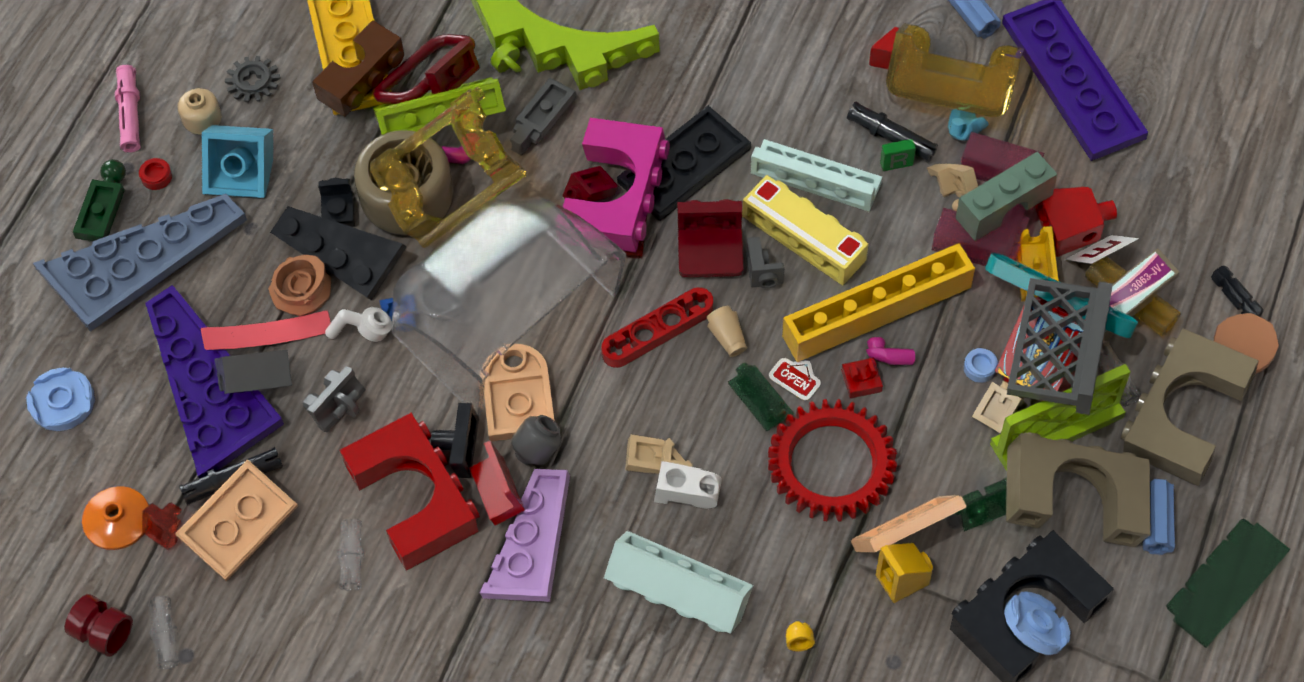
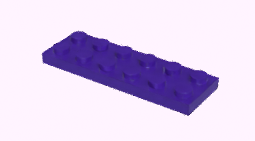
[1002,0,1148,161]

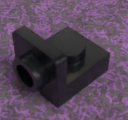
[318,178,355,227]

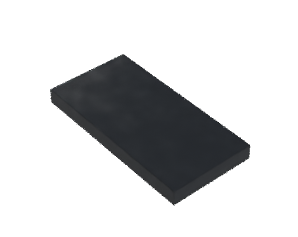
[617,105,751,221]

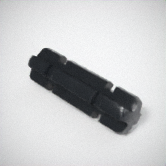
[1211,265,1263,317]

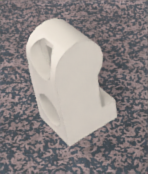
[654,461,722,509]

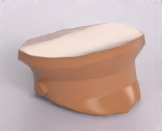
[268,255,331,317]
[1213,313,1279,373]

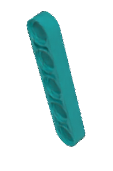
[985,253,1138,338]

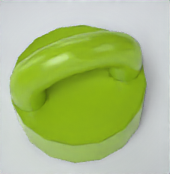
[490,42,522,73]

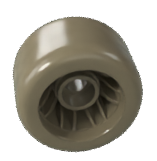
[354,130,454,235]

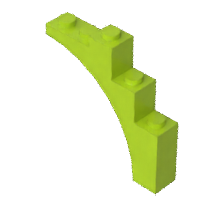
[471,0,660,90]

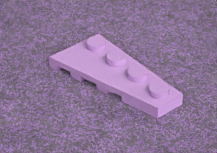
[480,469,570,602]

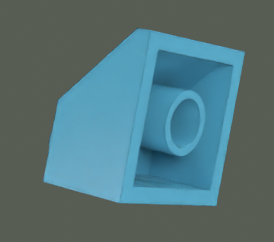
[202,125,273,198]

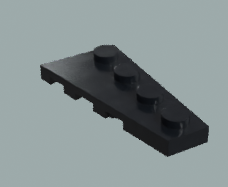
[270,206,407,300]

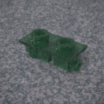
[728,362,794,432]
[955,477,1007,532]

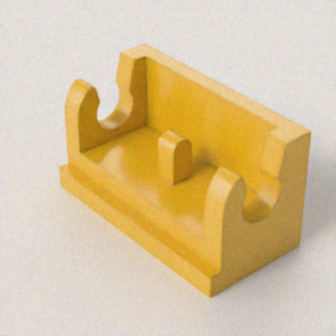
[1015,226,1059,301]

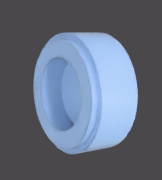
[964,348,998,383]

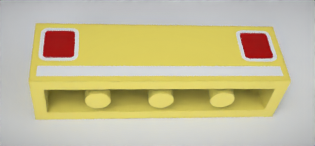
[742,175,868,286]

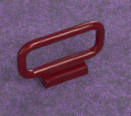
[373,34,480,104]

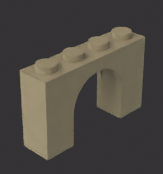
[1121,328,1259,486]
[1006,433,1150,547]

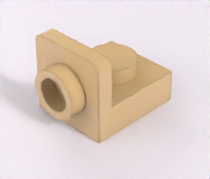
[972,381,1024,433]

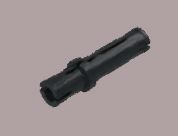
[847,101,938,162]
[179,447,283,506]

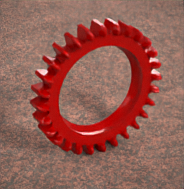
[768,399,897,522]

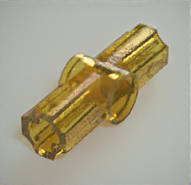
[1085,256,1181,336]

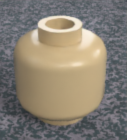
[177,88,222,135]

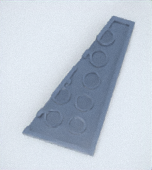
[33,194,247,332]

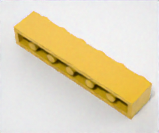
[782,243,975,362]

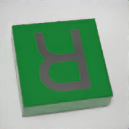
[880,139,916,171]

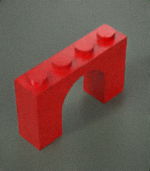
[339,412,480,571]

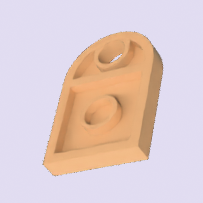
[482,344,554,442]

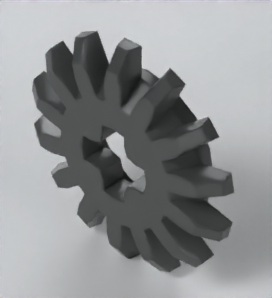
[225,56,280,102]

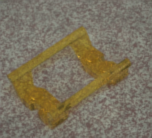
[370,87,527,248]

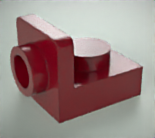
[563,165,619,202]

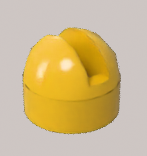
[785,621,815,651]

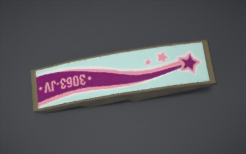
[1103,248,1180,342]

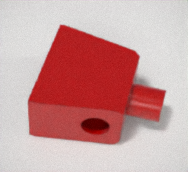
[1035,187,1117,257]

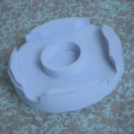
[26,367,95,431]
[1004,591,1071,655]

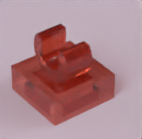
[142,502,182,550]

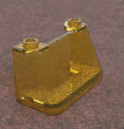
[886,23,1024,117]

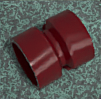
[64,594,133,657]

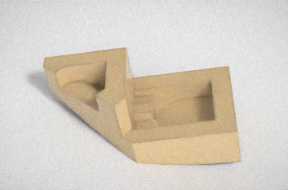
[927,164,978,197]
[625,434,692,474]

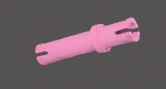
[115,65,141,152]

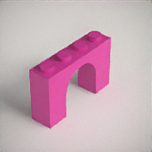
[557,118,670,252]

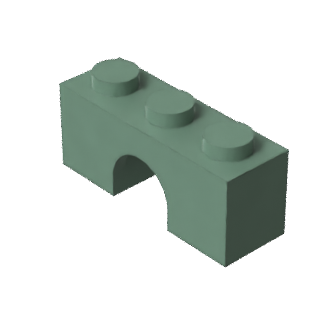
[956,151,1058,241]

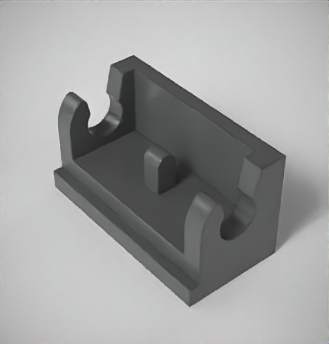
[214,350,292,394]

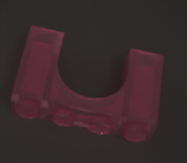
[931,132,1045,266]

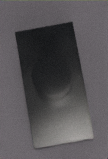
[431,403,479,478]

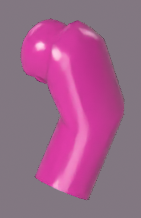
[866,337,915,365]

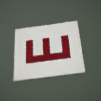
[1065,235,1139,264]

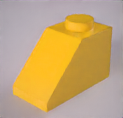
[876,543,933,603]

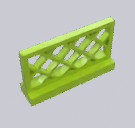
[373,77,506,135]
[990,364,1131,471]

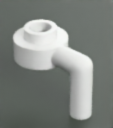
[325,307,392,342]

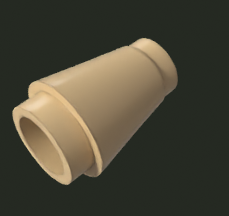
[707,306,747,357]

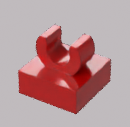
[841,357,883,399]

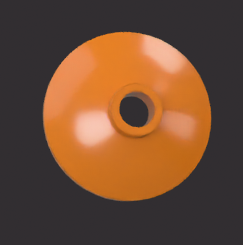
[82,486,151,550]

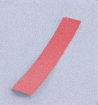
[201,311,331,350]

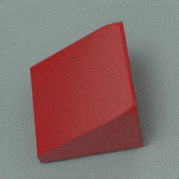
[869,27,900,70]

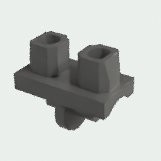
[303,366,366,433]

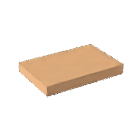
[175,459,298,581]
[851,495,966,553]

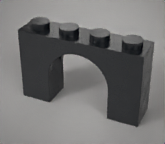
[950,530,1114,682]

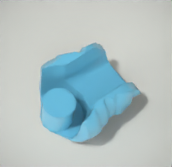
[948,105,989,141]

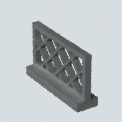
[1007,278,1113,415]

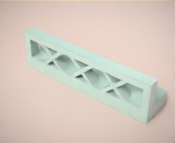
[751,139,882,212]

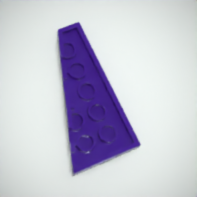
[145,285,284,478]

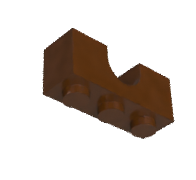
[312,20,405,117]

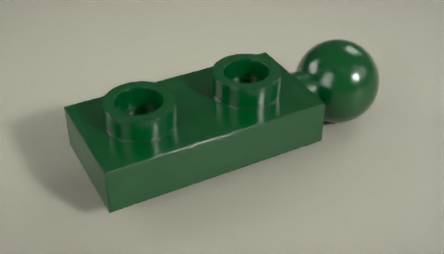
[73,159,126,241]

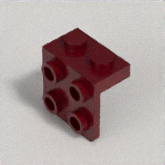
[677,199,743,277]

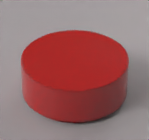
[139,158,172,190]

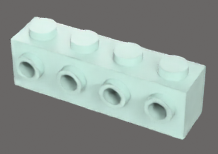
[604,531,753,634]

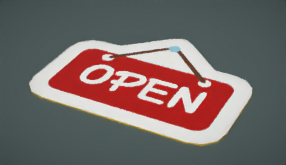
[769,358,821,400]

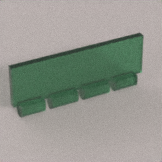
[1166,519,1290,648]

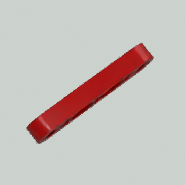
[601,287,713,368]

